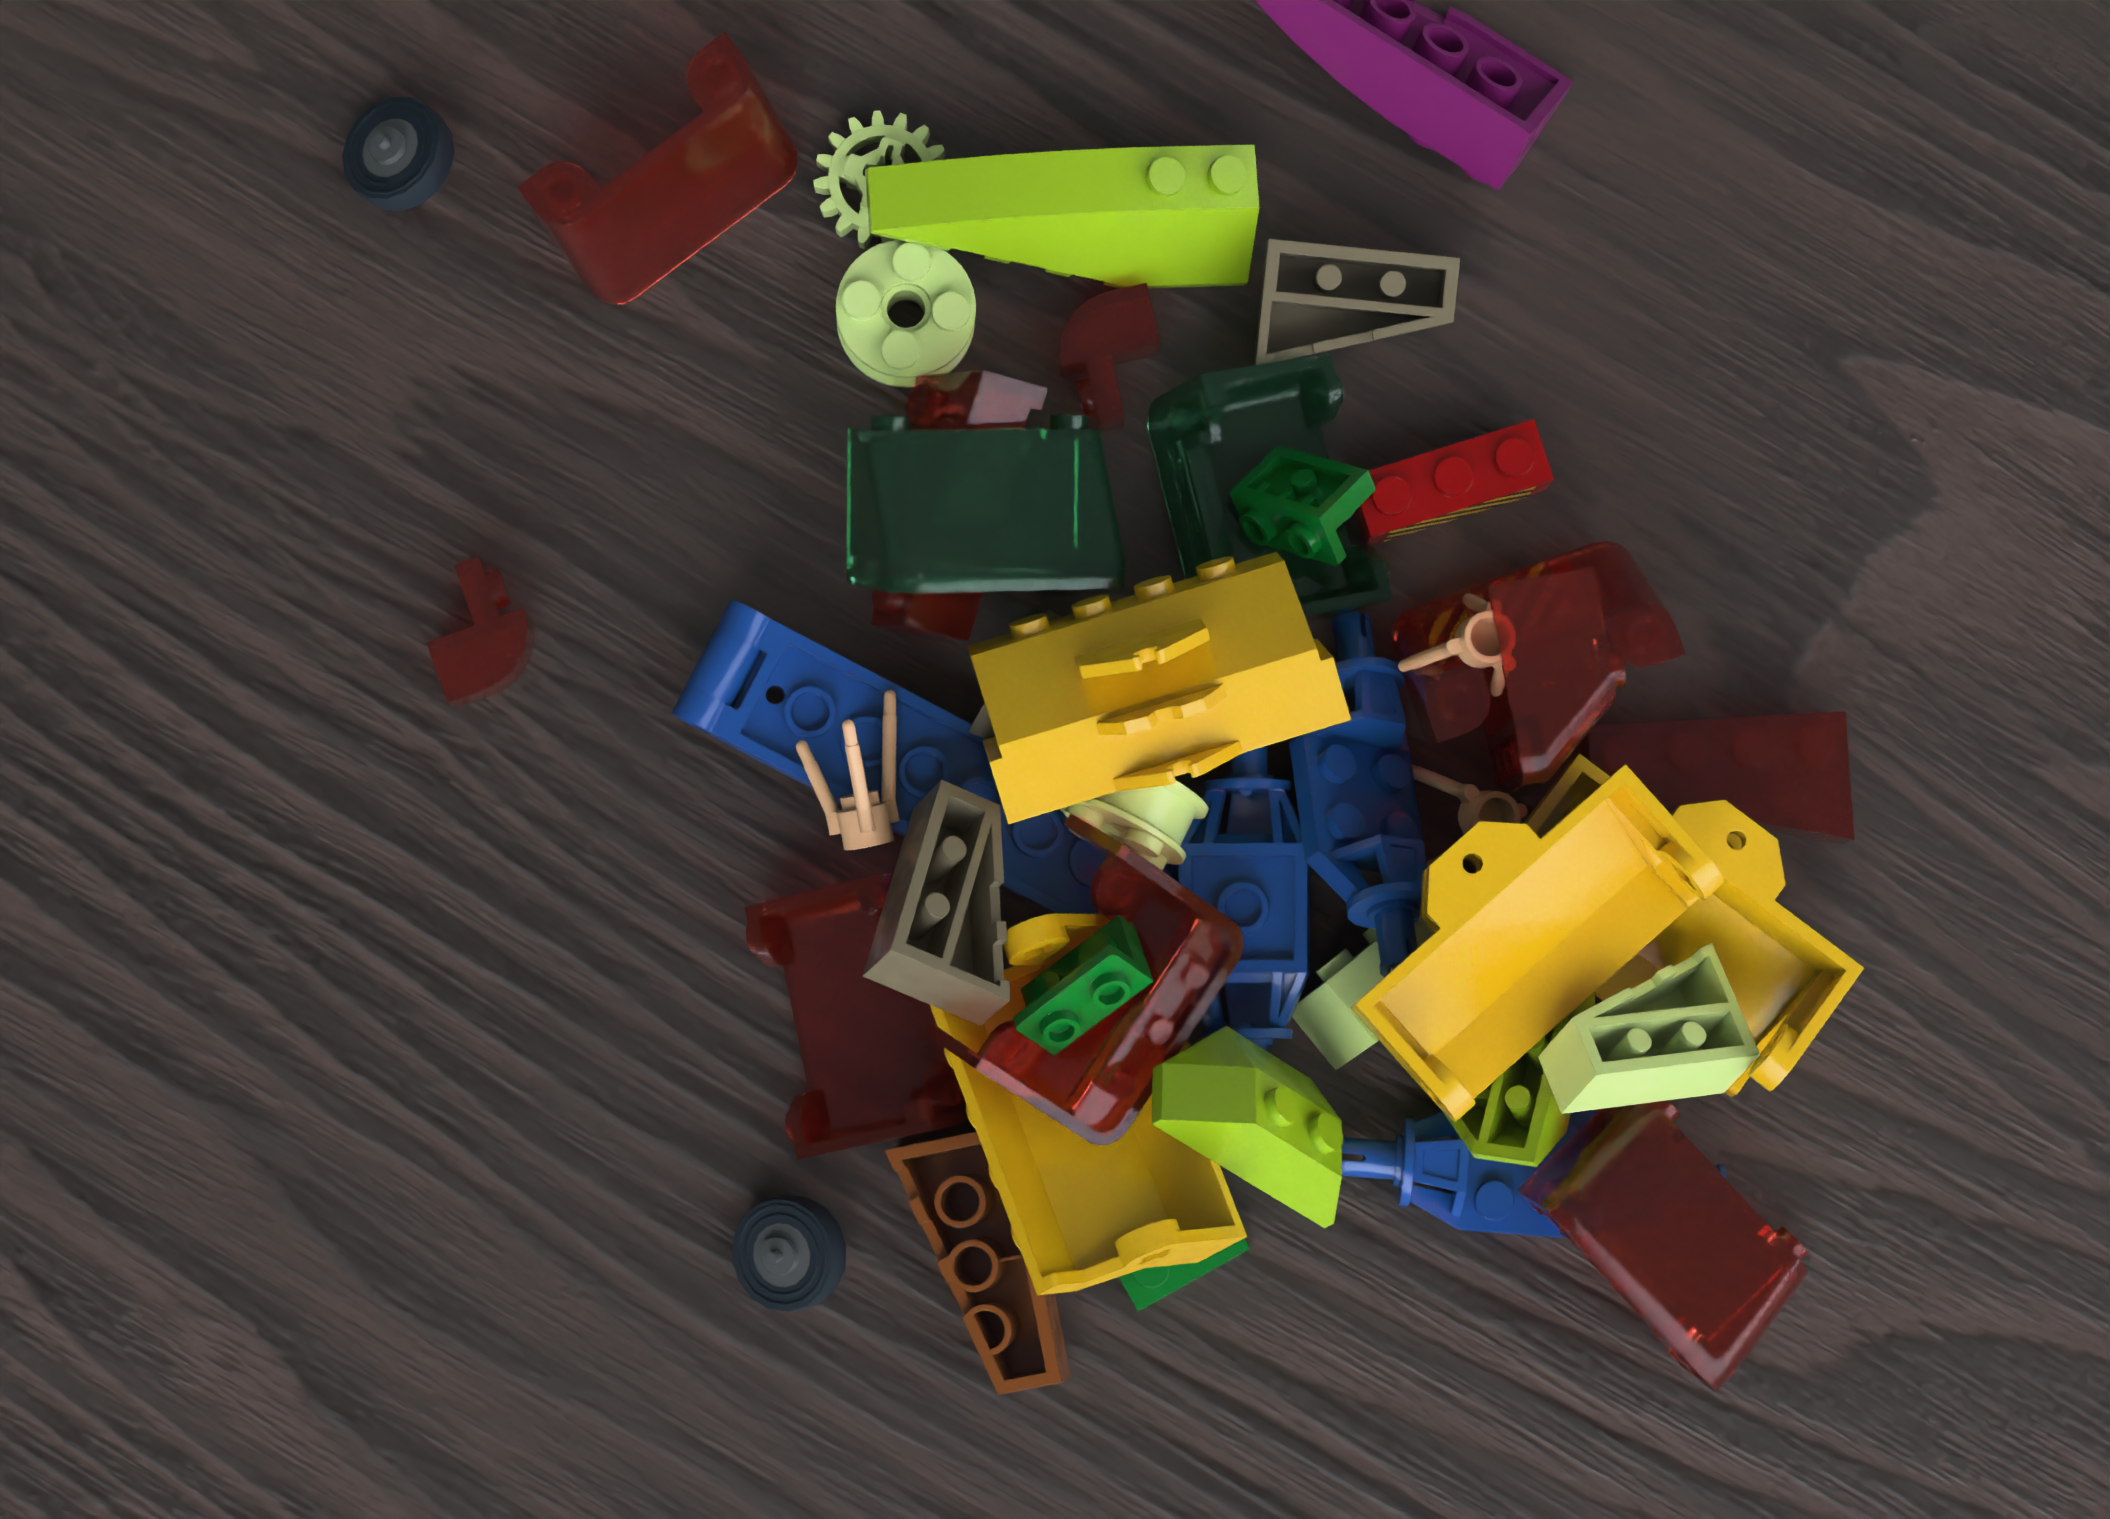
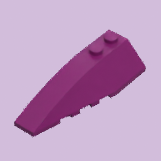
[1255,0,1574,190]

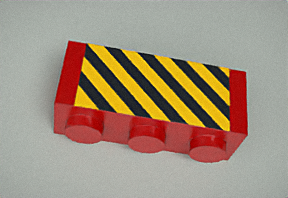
[1354,419,1554,547]

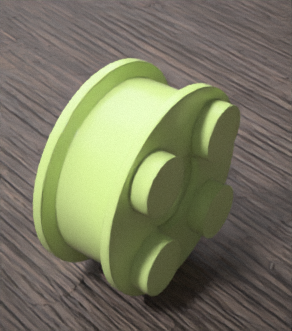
[836,239,976,388]
[1060,781,1209,873]

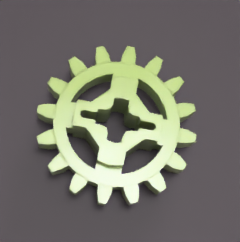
[813,110,945,249]

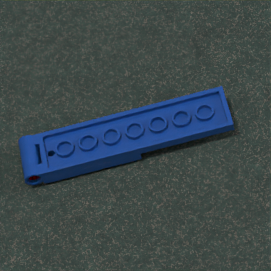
[671,600,1180,977]

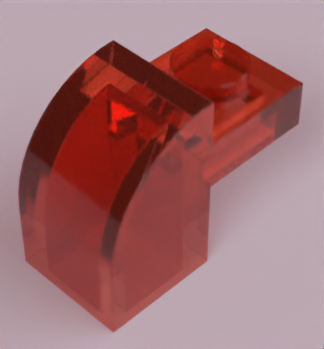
[1059,283,1161,432]
[426,557,534,709]

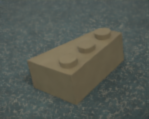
[1253,239,1460,368]
[863,780,1010,1026]

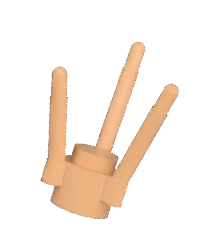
[1398,593,1516,696]
[795,690,900,850]
[1412,764,1527,867]

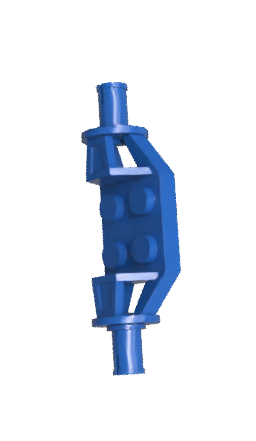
[1289,612,1427,977]
[1178,745,1310,1051]
[1342,1110,1727,1240]

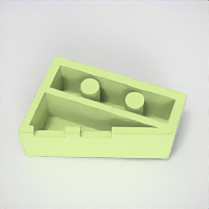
[1292,921,1433,1070]
[1538,942,1760,1114]

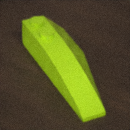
[865,145,1259,289]

